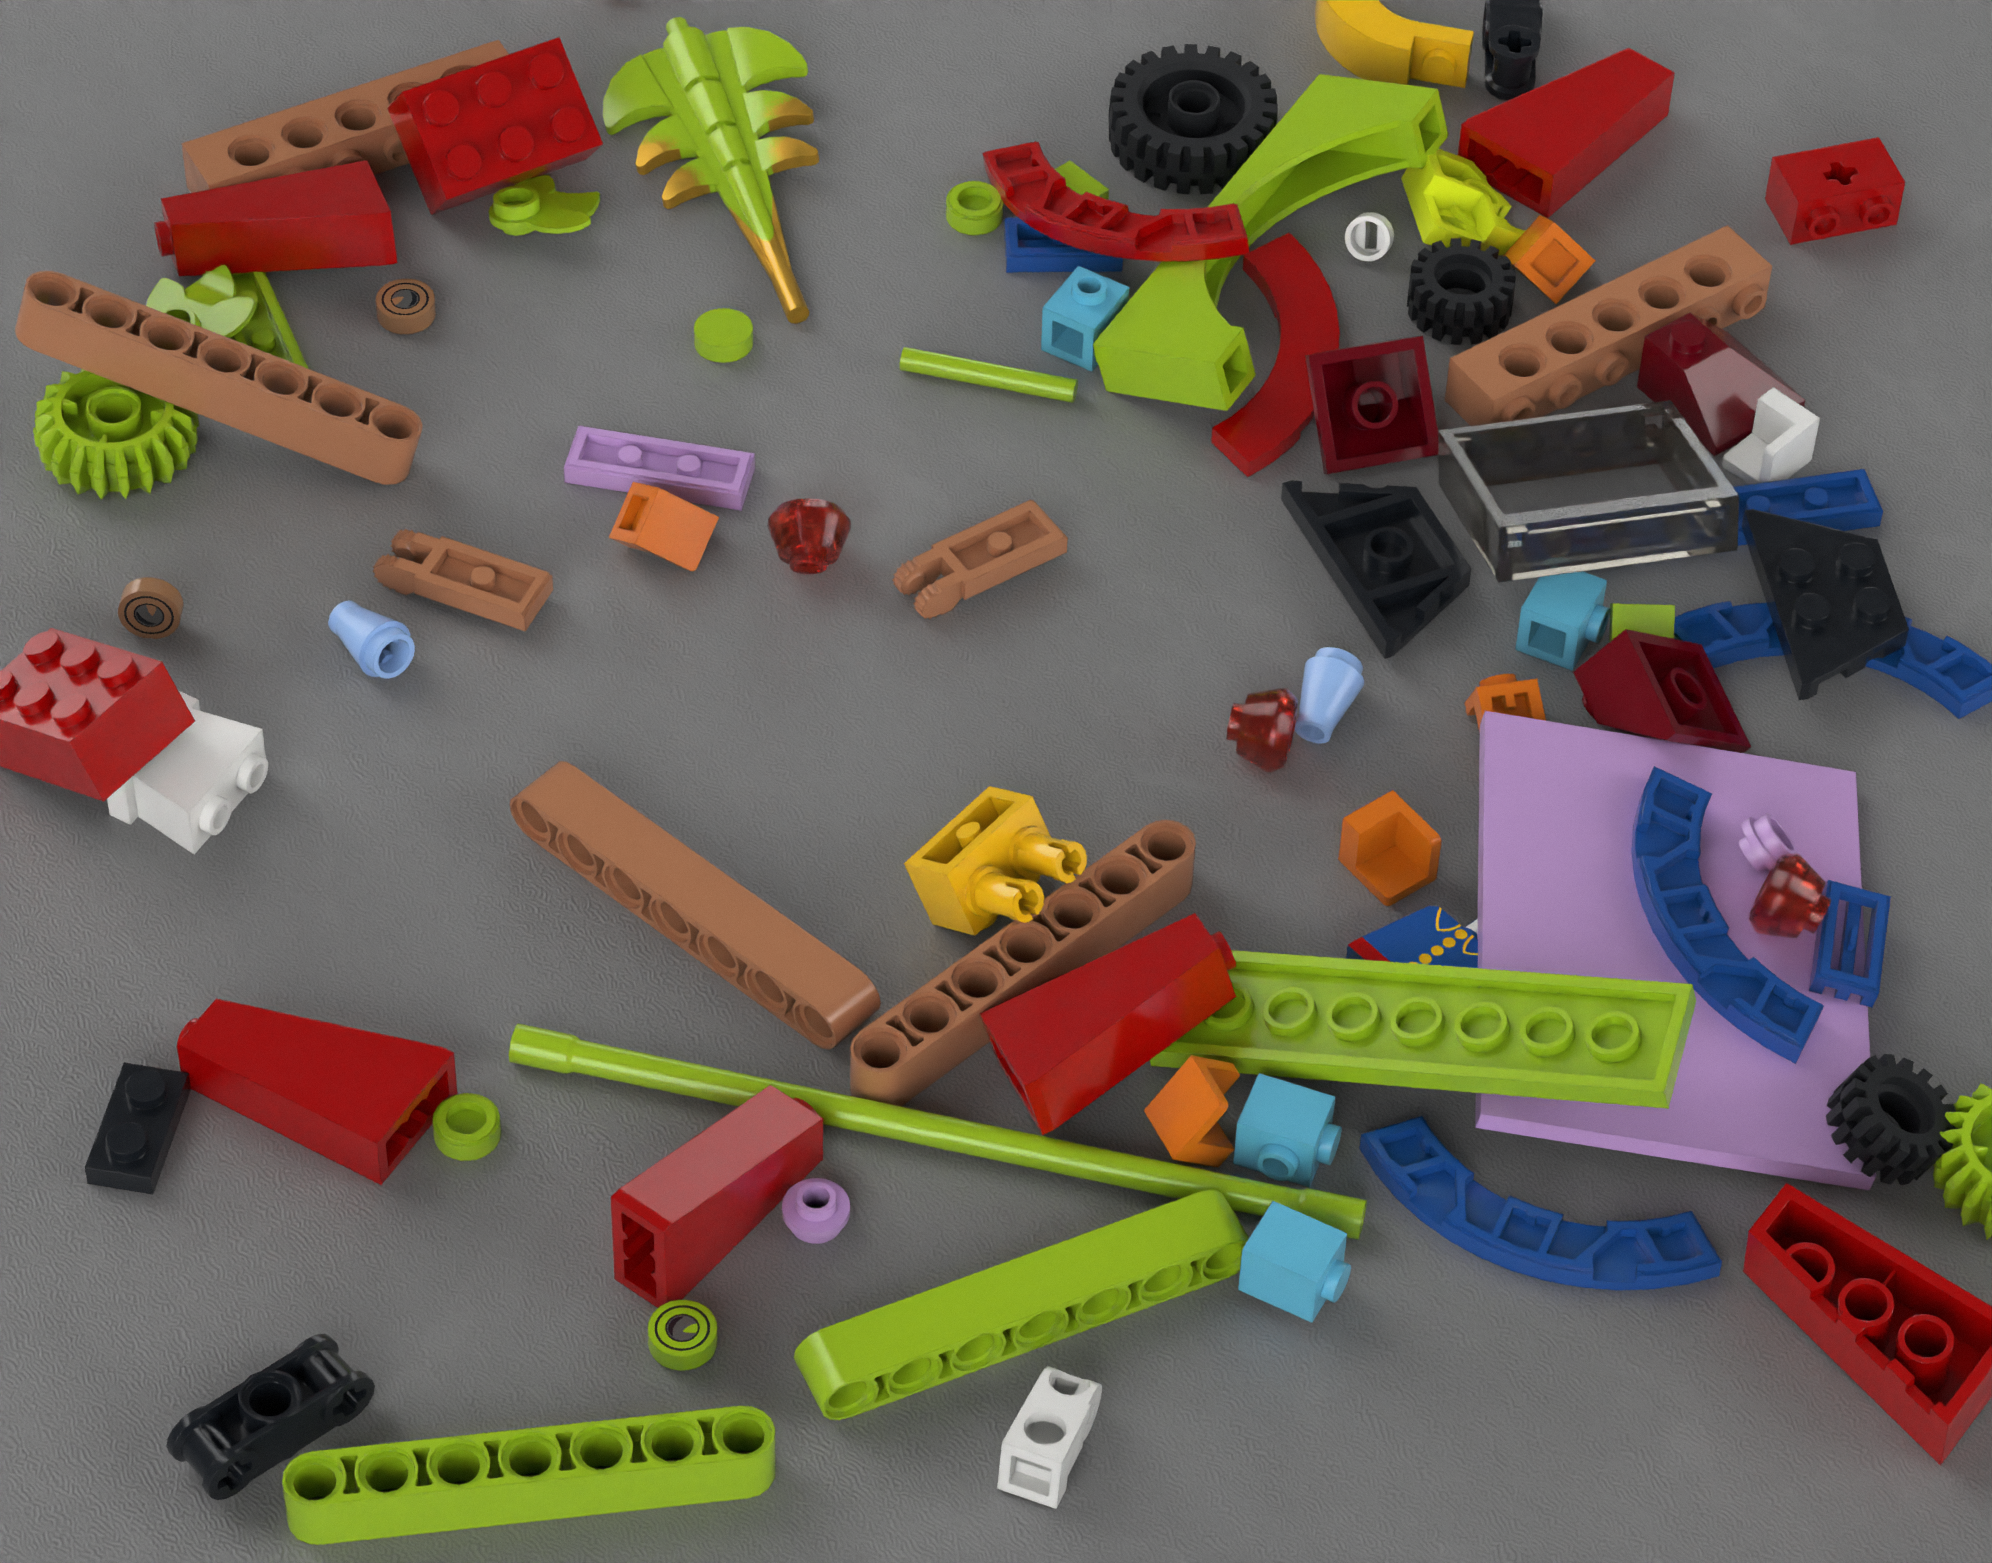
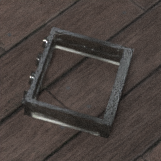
[1438,400,1739,583]

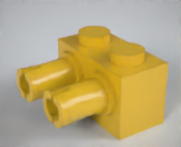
[904,786,1087,936]

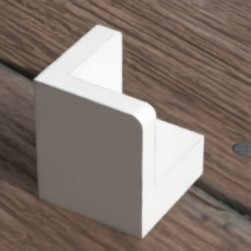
[1722,387,1820,485]

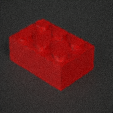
[387,37,603,215]
[0,628,195,801]

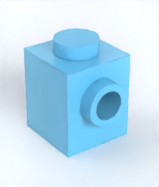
[1041,266,1130,372]
[1515,560,1610,671]
[1233,1073,1342,1188]
[1238,1201,1351,1323]

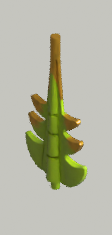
[603,17,819,324]

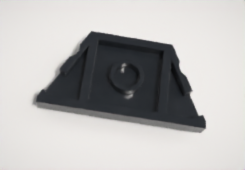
[1281,480,1471,659]
[1741,509,1909,700]

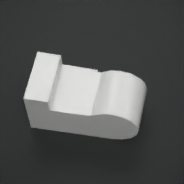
[997,1366,1102,1509]

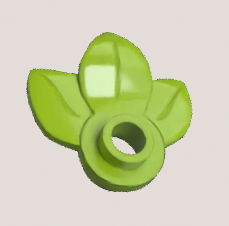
[488,175,600,236]
[146,265,256,338]

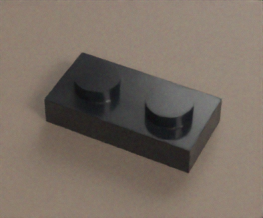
[85,1062,191,1195]

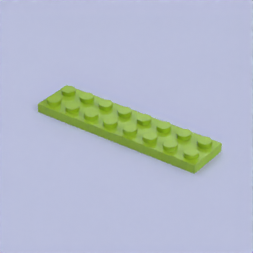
[1149,950,1696,1109]

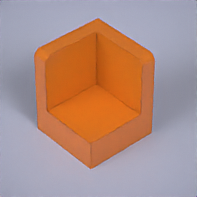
[1503,215,1596,304]
[609,482,719,571]
[1338,790,1442,906]
[1143,1055,1240,1167]

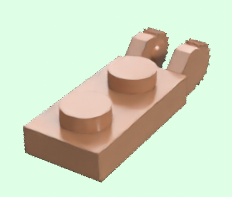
[892,500,1068,619]
[372,529,553,632]

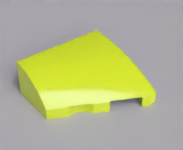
[1401,149,1526,255]

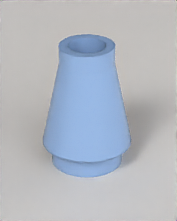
[328,600,415,679]
[1294,647,1364,744]

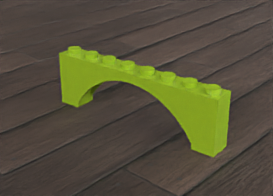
[1093,74,1449,411]

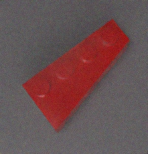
[1743,1183,1992,1466]

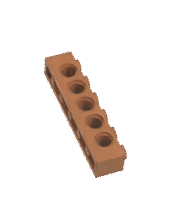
[181,39,509,193]
[1445,225,1772,443]

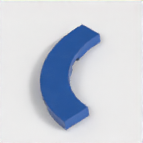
[1674,601,1992,719]
[1631,766,1824,1064]
[1359,1116,1722,1290]

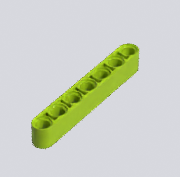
[794,1190,1249,1420]
[282,1406,776,1545]

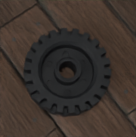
[1108,44,1278,195]

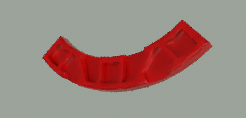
[982,141,1250,261]
[1211,232,1340,477]

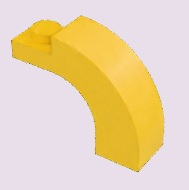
[1315,0,1474,88]

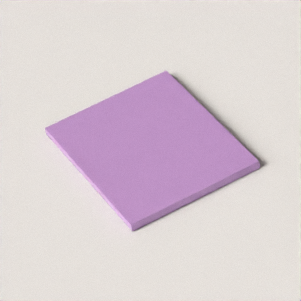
[1475,711,1876,1190]

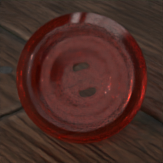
[767,498,851,574]
[1226,688,1298,773]
[1748,853,1831,939]

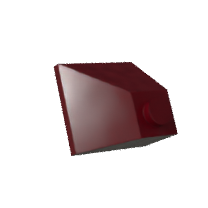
[1637,313,1805,456]
[1305,336,1442,474]
[1573,629,1751,753]

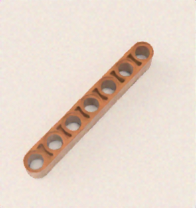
[15,271,423,485]
[510,761,881,1050]
[850,820,1196,1106]

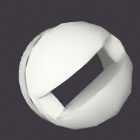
[1345,212,1394,261]

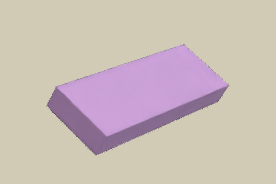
[564,426,755,511]

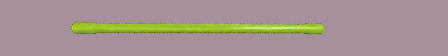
[509,1023,1367,1240]

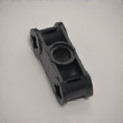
[1482,0,1543,101]
[166,1334,375,1500]

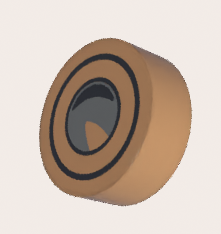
[376,278,436,334]
[118,577,184,639]

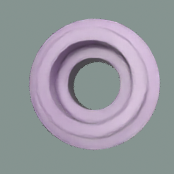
[1739,813,1797,876]
[782,1178,850,1244]

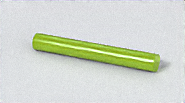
[899,347,1078,403]

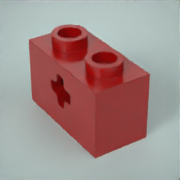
[1765,137,1905,245]

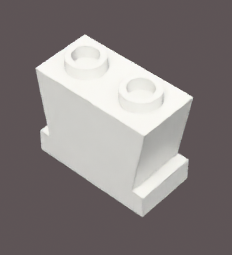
[107,691,268,855]

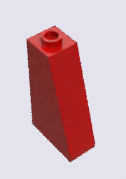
[1458,48,1675,218]
[154,160,398,276]
[980,913,1236,1135]
[176,998,458,1185]
[611,1085,823,1308]

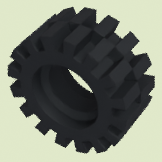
[1407,238,1516,345]
[1826,1054,1958,1185]

